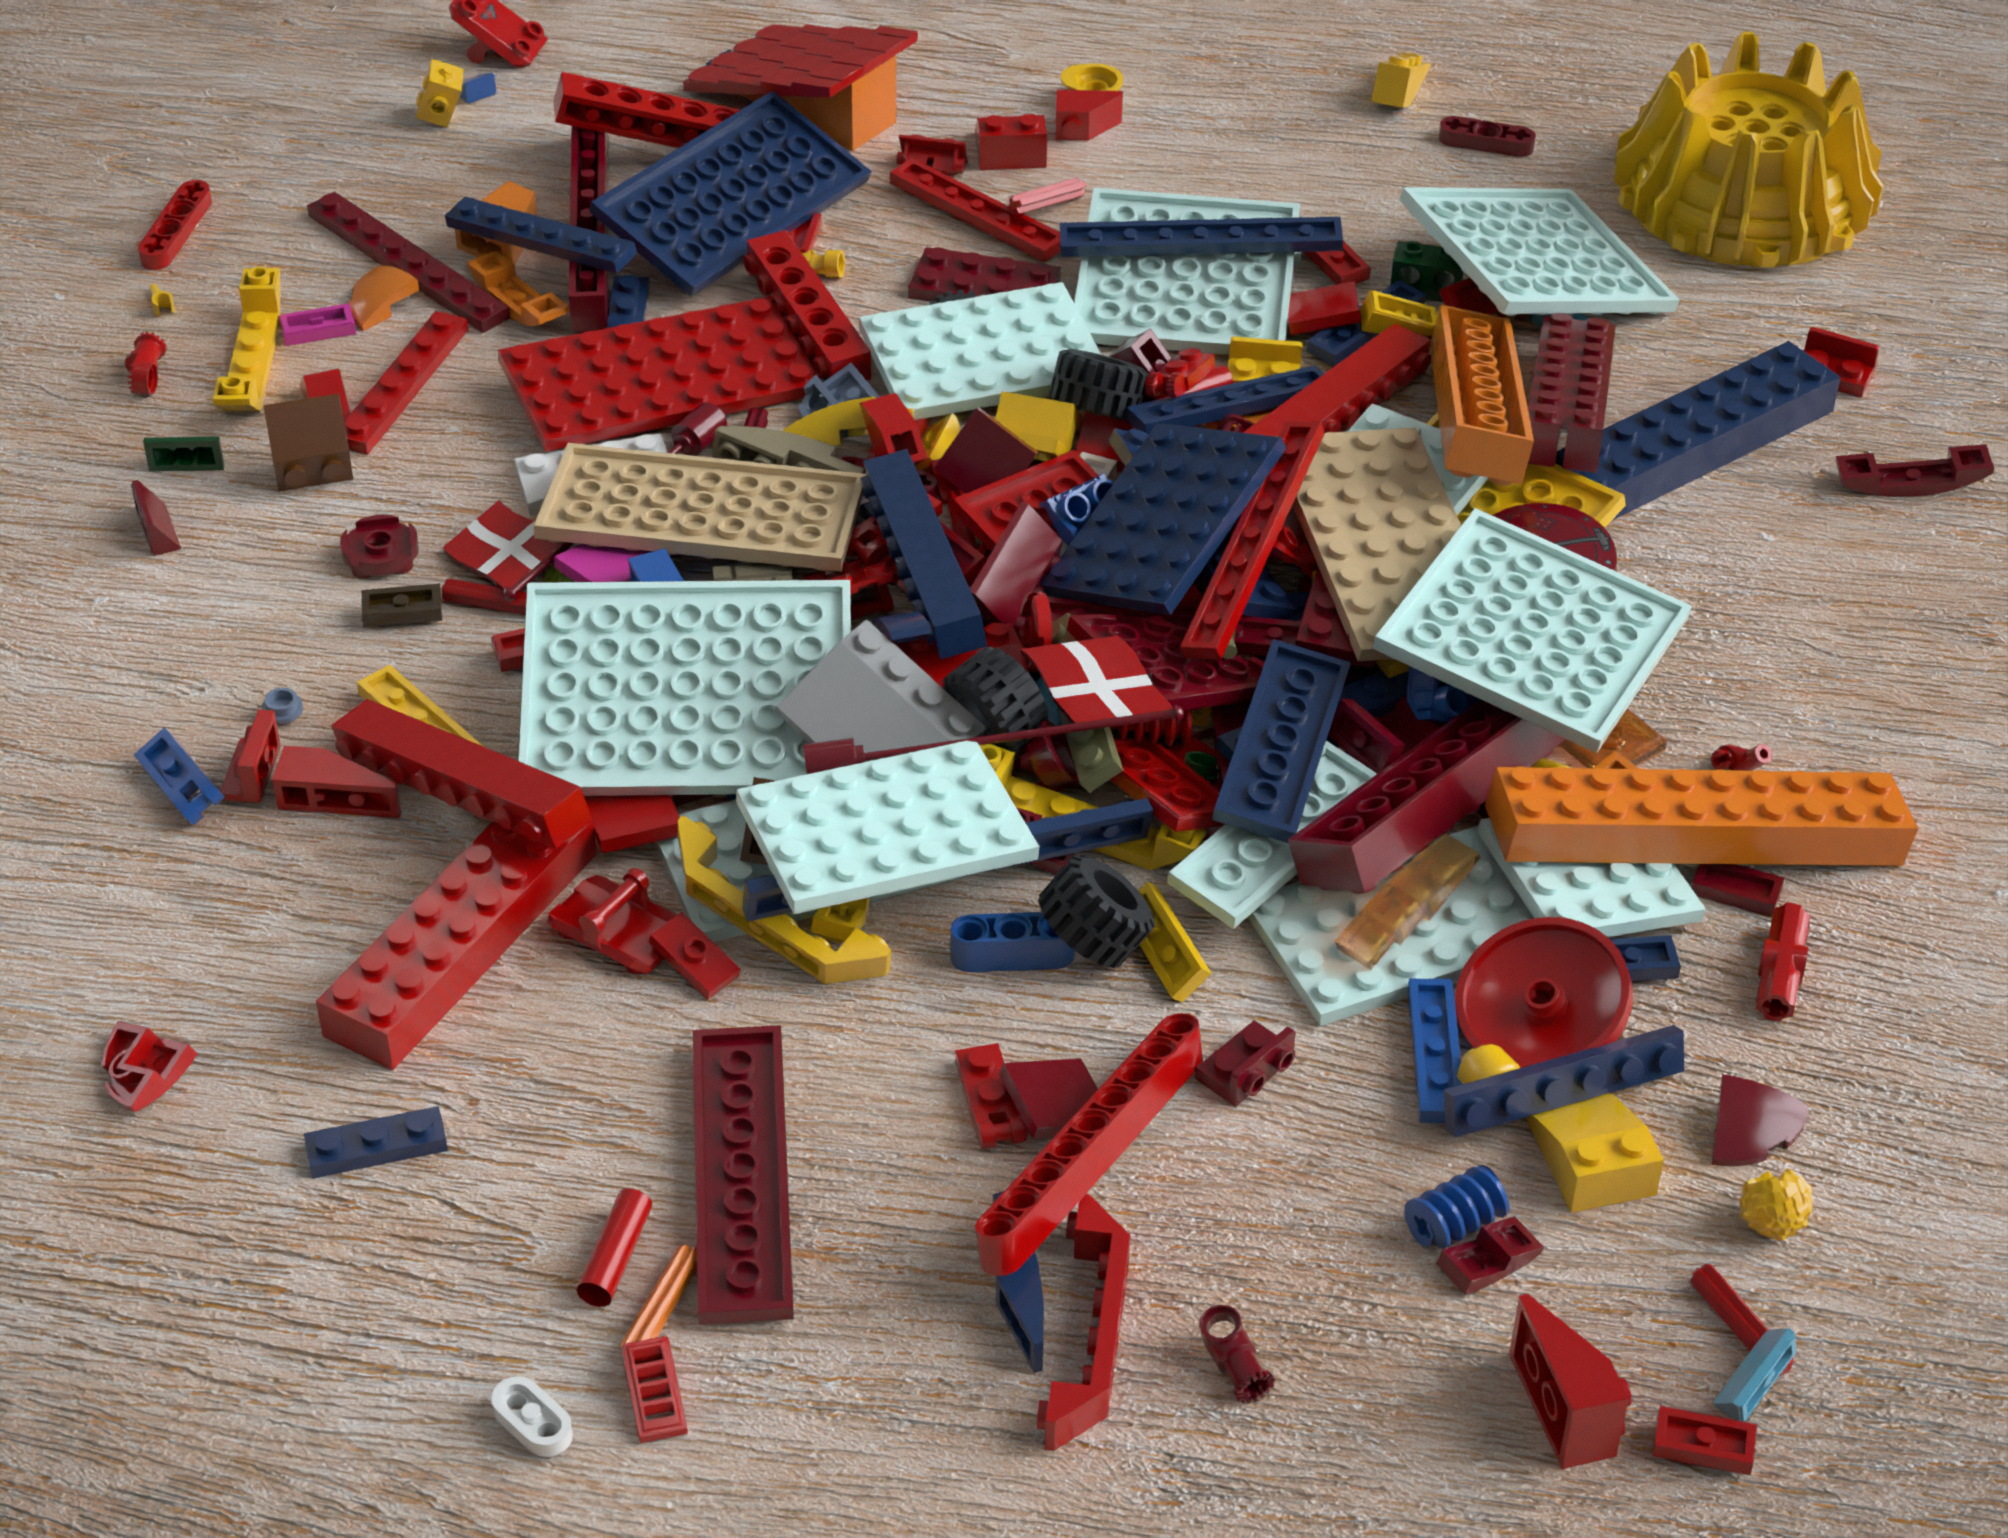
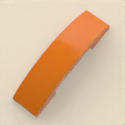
[466,250,570,326]

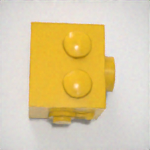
[416,59,464,128]

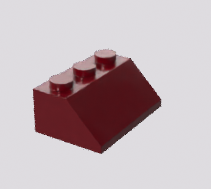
[970,501,1062,637]

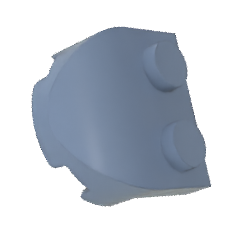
[799,363,880,438]

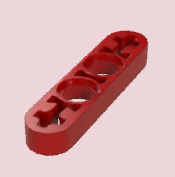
[138,180,212,270]

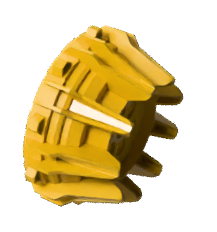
[1614,32,1883,268]

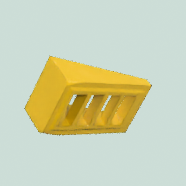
[1360,290,1437,336]

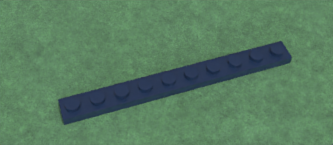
[742,798,1153,922]

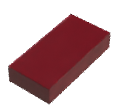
[1691,864,1785,917]

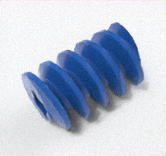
[1404,1165,1510,1249]

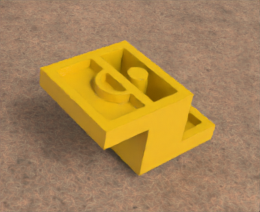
[996,391,1084,466]

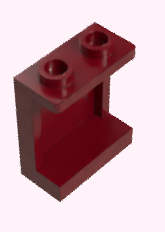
[1328,697,1442,774]

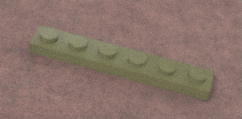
[1052,612,1123,793]

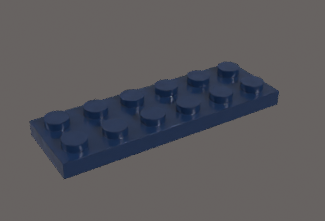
[1211,639,1351,843]

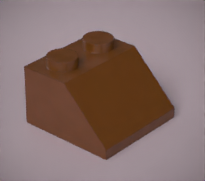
[263,394,354,491]

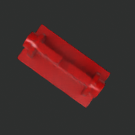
[896,134,968,175]

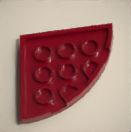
[1066,614,1264,710]

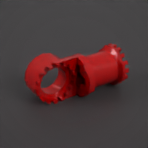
[125,331,167,395]

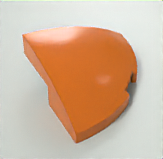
[349,265,419,331]

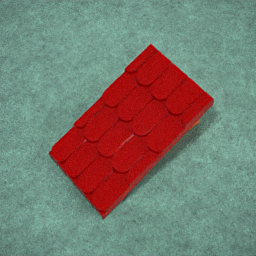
[683,24,918,151]

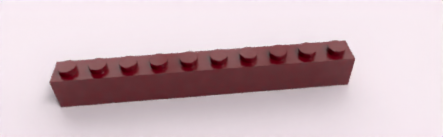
[568,126,608,332]

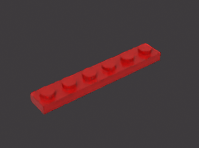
[890,158,1060,262]
[344,311,469,455]

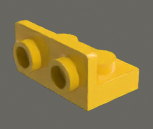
[1228,336,1303,383]

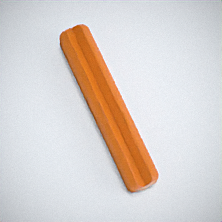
[620,1244,697,1355]

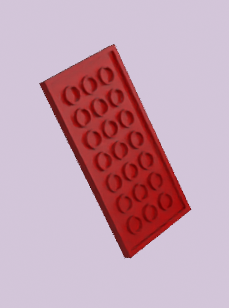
[498,297,822,452]

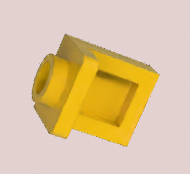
[811,897,870,943]

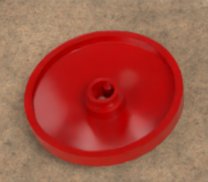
[1455,917,1633,1068]

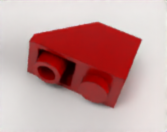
[859,393,927,466]

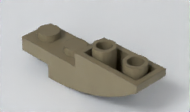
[712,426,864,474]

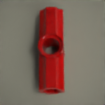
[1756,902,1810,1022]

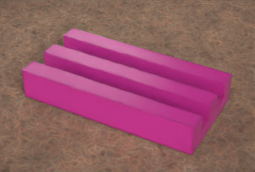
[278,304,356,346]

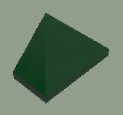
[143,436,225,472]

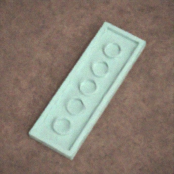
[1167,741,1377,929]

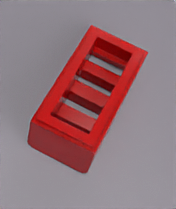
[621,1336,688,1444]

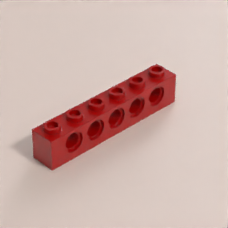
[553,72,740,148]
[743,230,871,381]

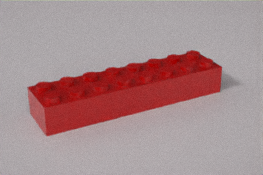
[316,818,597,1070]

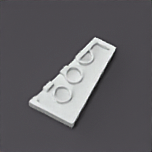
[514,433,667,516]

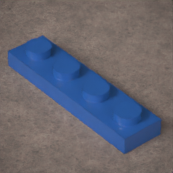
[1408,978,1463,1123]

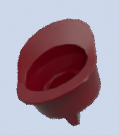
[1020,720,1080,787]

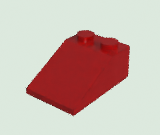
[1509,1294,1632,1469]

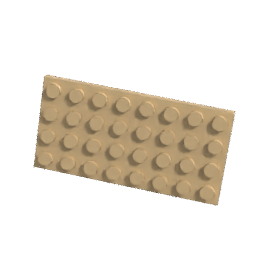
[1275,428,1461,661]
[534,443,866,571]

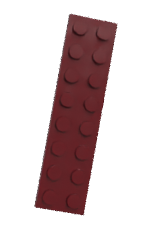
[693,1025,794,1325]

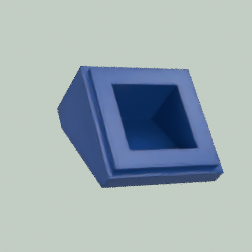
[460,73,496,104]

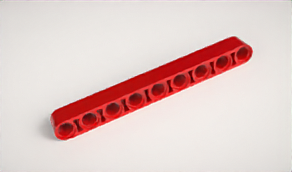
[975,1013,1203,1276]

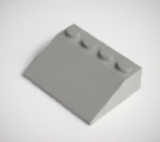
[774,619,986,762]

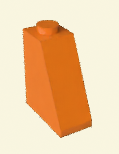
[455,181,537,265]

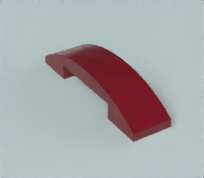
[1835,444,1994,497]

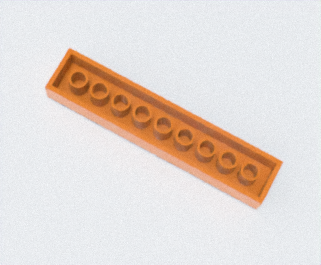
[1430,304,1534,486]
[1485,766,1918,866]

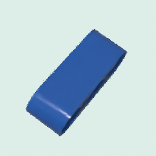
[950,912,1075,972]

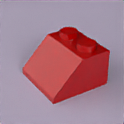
[975,114,1047,170]

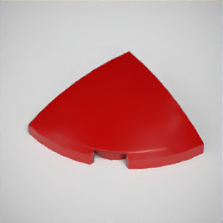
[101,1021,198,1112]

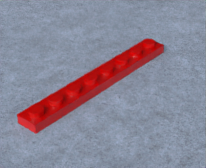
[1180,421,1325,660]

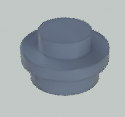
[262,688,303,724]

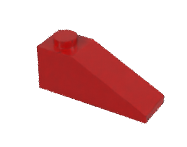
[272,746,401,818]

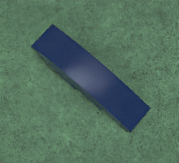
[992,1191,1044,1374]

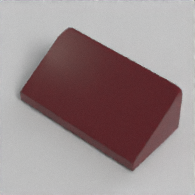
[131,480,181,556]

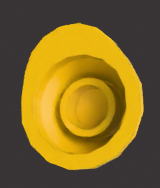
[1060,63,1124,91]

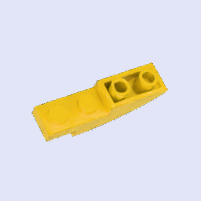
[782,397,915,446]

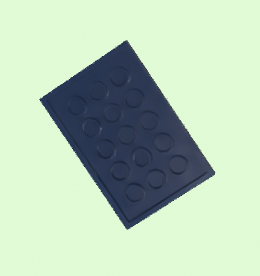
[1041,423,1287,615]

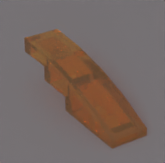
[1335,833,1481,970]

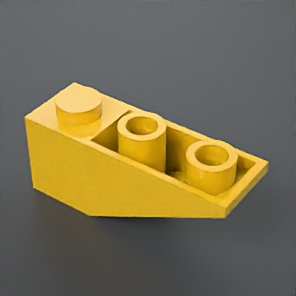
[1371,52,1430,108]

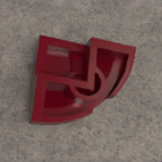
[1712,1074,1809,1166]

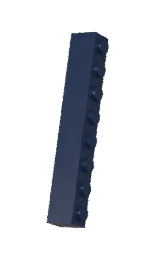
[860,449,987,659]

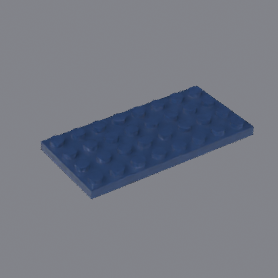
[589,91,872,297]

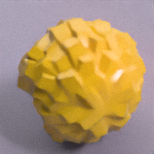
[1738,1168,1813,1241]

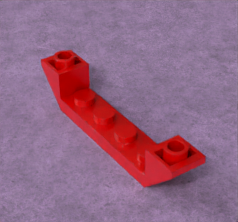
[1036,1194,1131,1451]

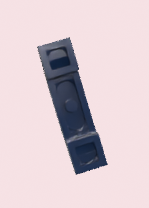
[871,611,931,644]

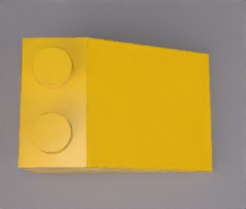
[1526,1093,1664,1213]

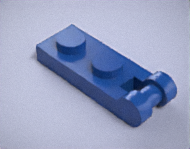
[134,727,225,825]

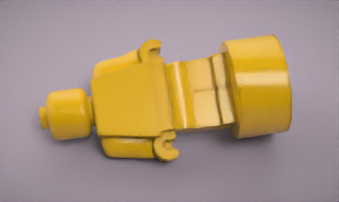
[802,249,845,278]

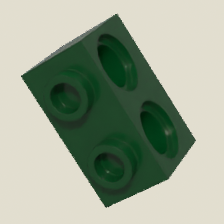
[1390,241,1465,302]

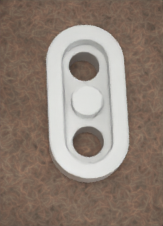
[491,1376,573,1457]

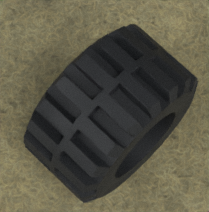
[1048,349,1149,420]
[942,647,1049,753]
[1038,854,1155,968]

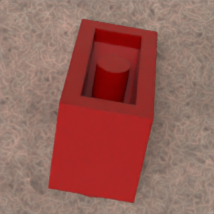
[1055,90,1123,141]

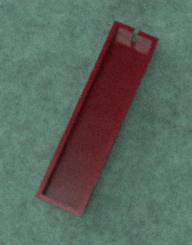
[1528,313,1616,473]

